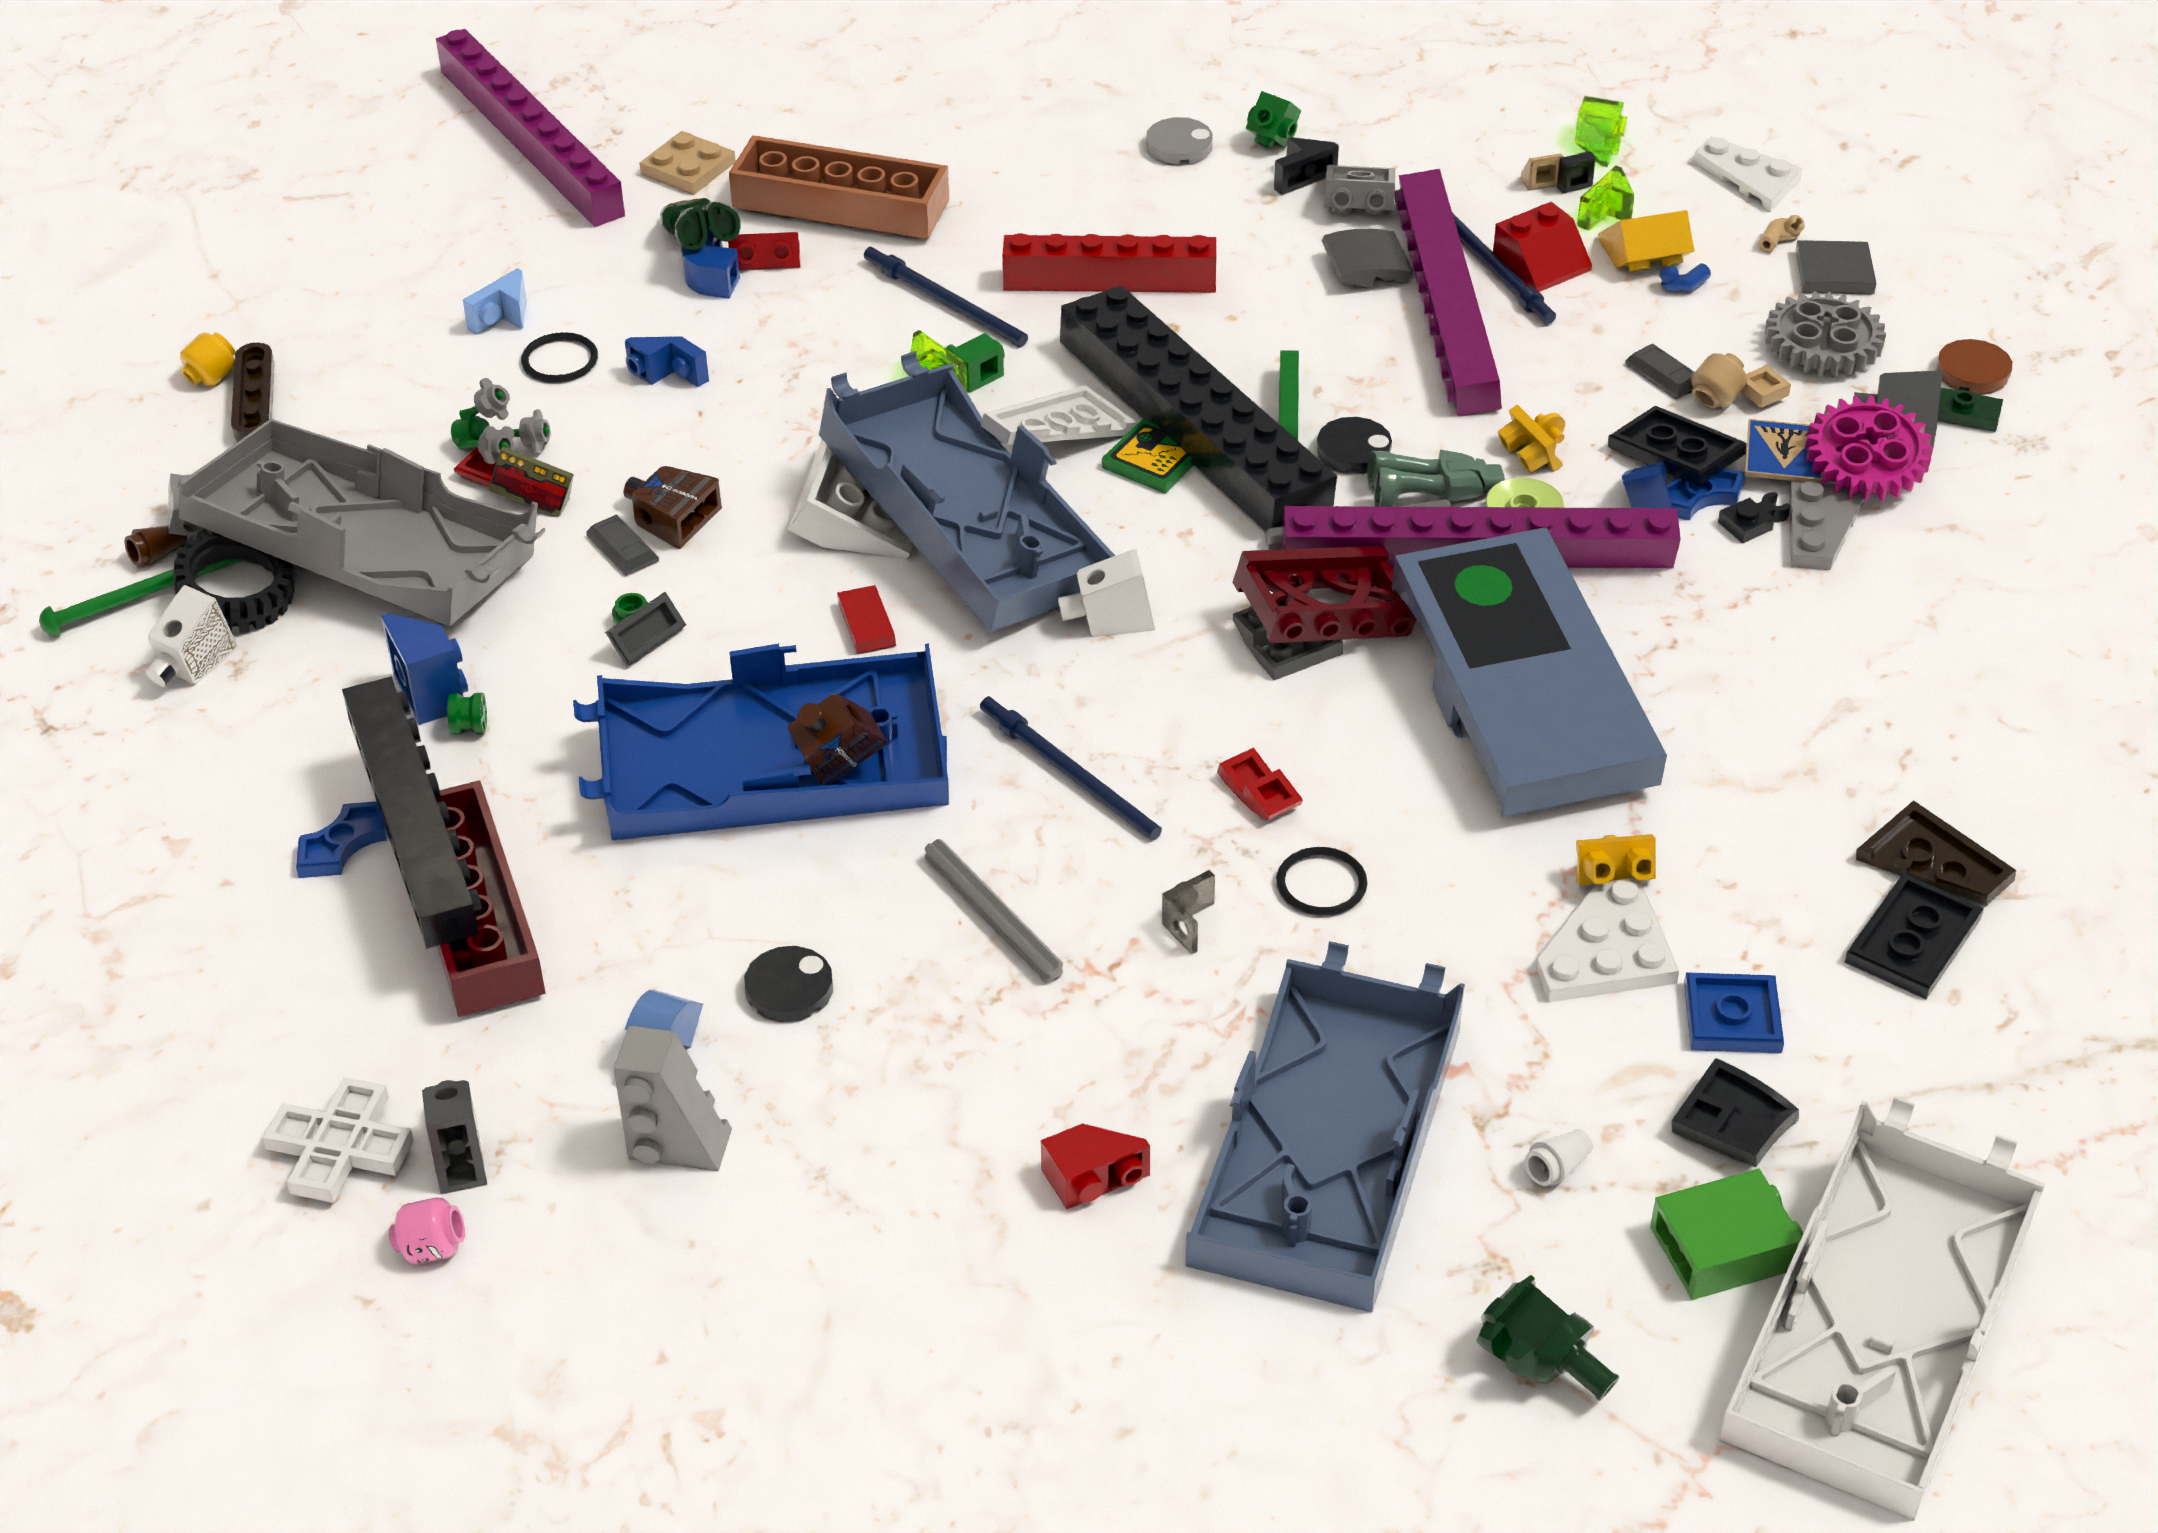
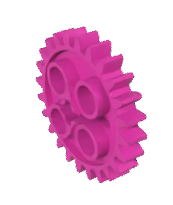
[1805,395,1933,501]

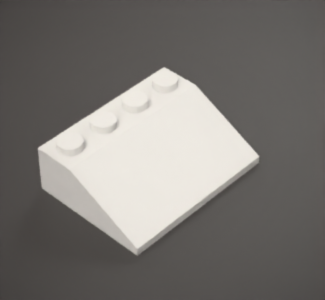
[788,439,913,559]

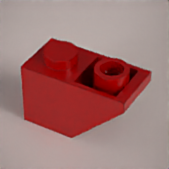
[1040,1123,1150,1209]

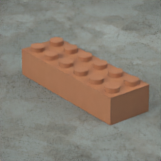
[729,135,950,239]

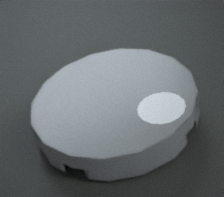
[1146,117,1213,165]

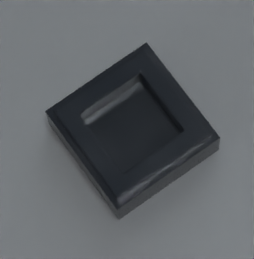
[1557,151,1596,193]

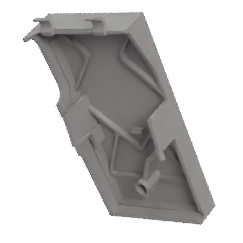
[179,419,546,626]

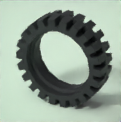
[174,530,294,633]

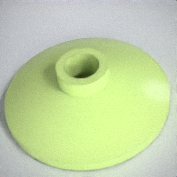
[1486,478,1564,508]

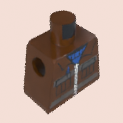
[623,466,722,549]
[788,694,889,786]

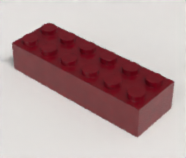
[436,780,546,1017]

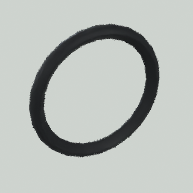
[521,332,598,383]
[1276,847,1368,916]

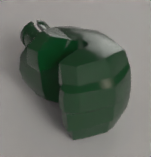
[1476,1275,1620,1401]

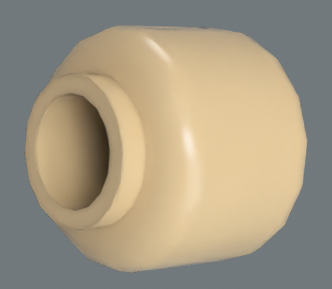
[1691,353,1747,409]

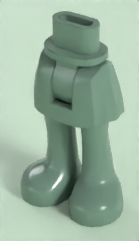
[1367,449,1505,507]

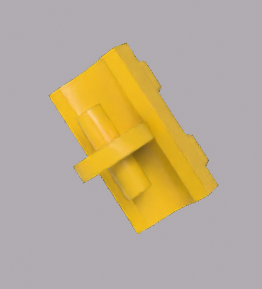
[1497,404,1565,473]
[1576,834,1656,885]

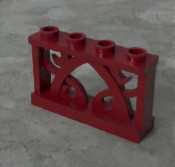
[1232,546,1417,643]

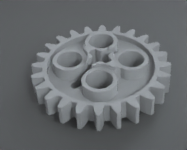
[1764,291,1886,376]

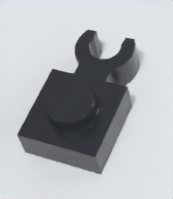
[1718,492,1791,543]

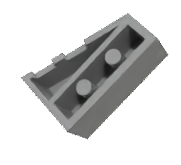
[613,1026,732,1171]

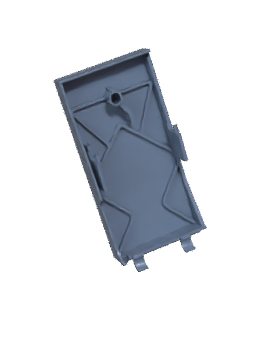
[1186,941,1465,1313]

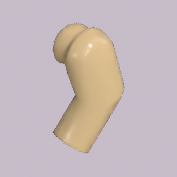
[1758,215,1805,252]

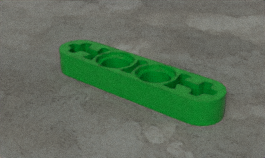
[1279,350,1299,440]

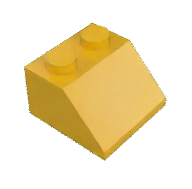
[1598,210,1695,272]

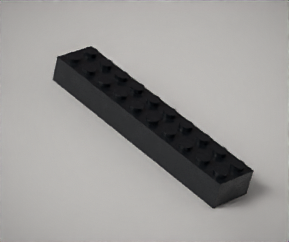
[1059,286,1337,531]

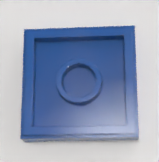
[1684,972,1784,1053]

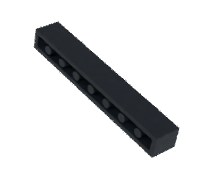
[342,676,483,949]

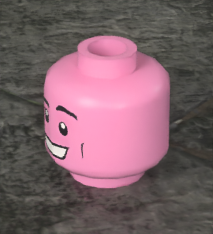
[389,1197,465,1265]

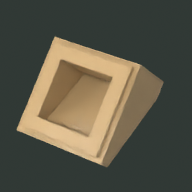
[1520,153,1563,190]

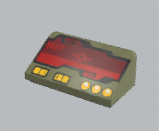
[489,446,574,517]

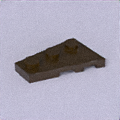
[1856,800,2016,906]

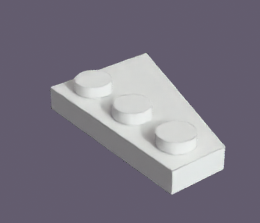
[1693,136,1803,212]

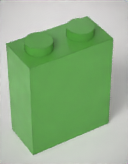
[1650,1168,1803,1300]

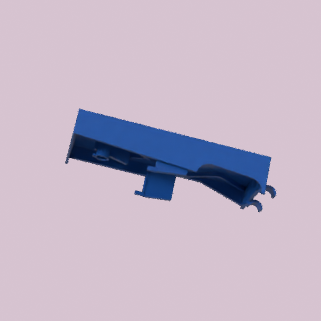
[573,643,949,841]

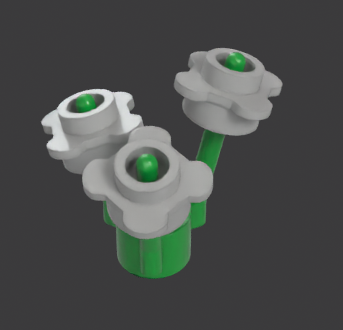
[451,378,551,464]

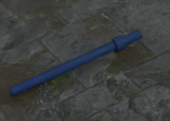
[1452,212,1556,324]
[864,246,1028,347]
[980,696,1162,841]

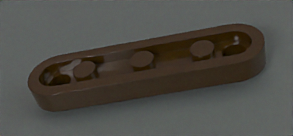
[231,342,275,441]

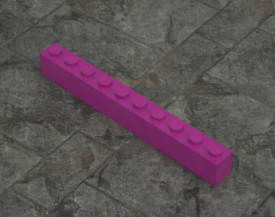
[435,28,625,227]
[1394,168,1502,416]
[1282,506,1681,568]

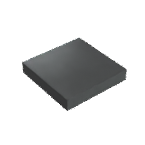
[1795,240,1877,294]

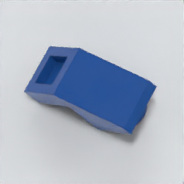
[624,336,709,387]

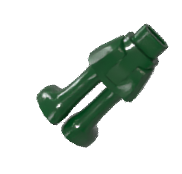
[660,198,741,250]

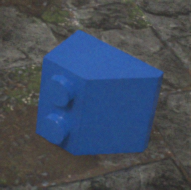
[381,613,468,725]

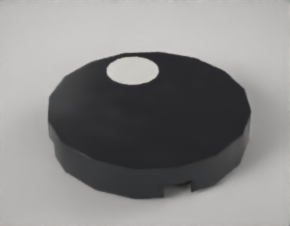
[1317,417,1392,474]
[744,946,833,1022]

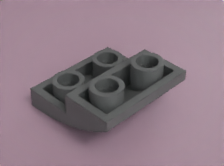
[1322,229,1413,288]
[1233,594,1343,681]

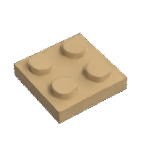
[639,131,736,195]

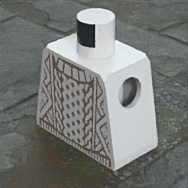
[145,585,238,687]

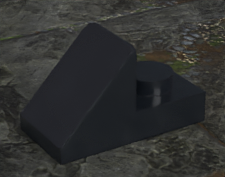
[1274,137,1339,195]

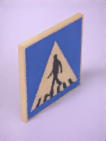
[1744,419,1823,484]

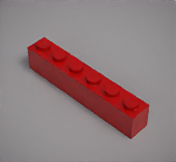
[1002,233,1217,293]

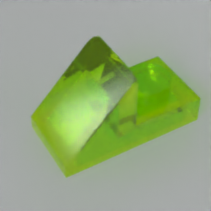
[1577,165,1634,231]
[910,330,968,392]

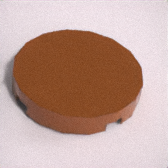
[1936,339,2013,394]

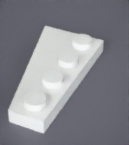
[980,385,1137,445]

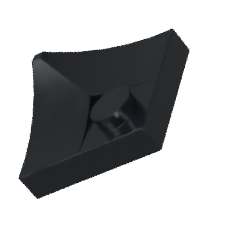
[1671,1058,1799,1167]

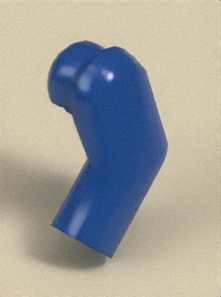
[1659,263,1711,291]

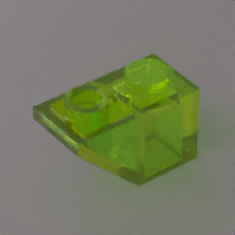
[1575,96,1628,167]

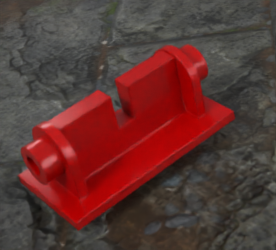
[728,232,800,270]

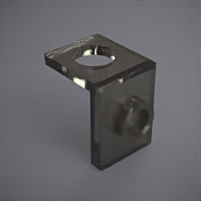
[1162,870,1215,954]

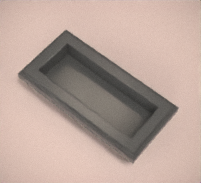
[1625,343,1694,399]
[586,514,659,575]
[605,591,686,666]

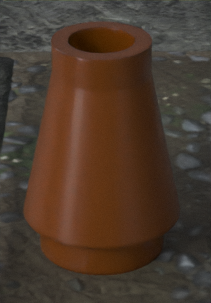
[124,525,187,566]

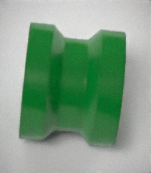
[447,692,487,734]

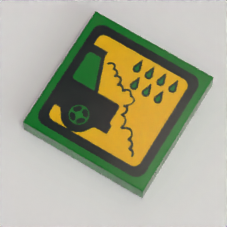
[1102,419,1194,494]

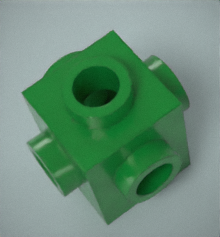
[1245,91,1302,149]

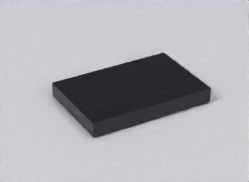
[1608,406,1747,485]
[1845,873,1984,999]

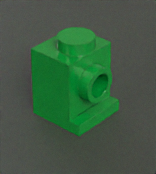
[946,333,1005,393]

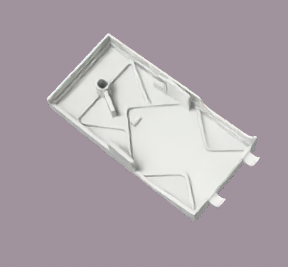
[1719,1096,2045,1520]

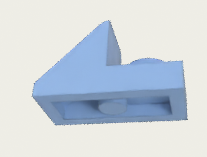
[462,268,527,334]

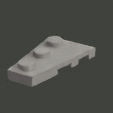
[1789,481,1865,570]

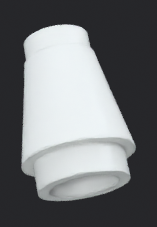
[1524,1129,1593,1186]

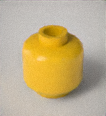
[180,332,236,386]

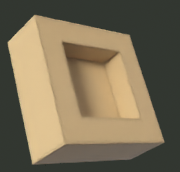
[1741,365,1791,408]

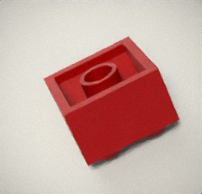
[1493,201,1592,292]

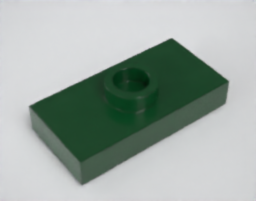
[1938,387,2003,432]

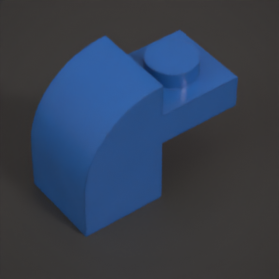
[681,226,740,299]

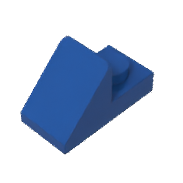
[1621,461,1672,508]

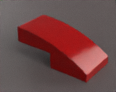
[1217,747,1303,821]

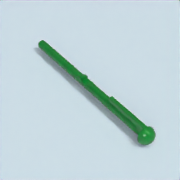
[39,560,243,636]

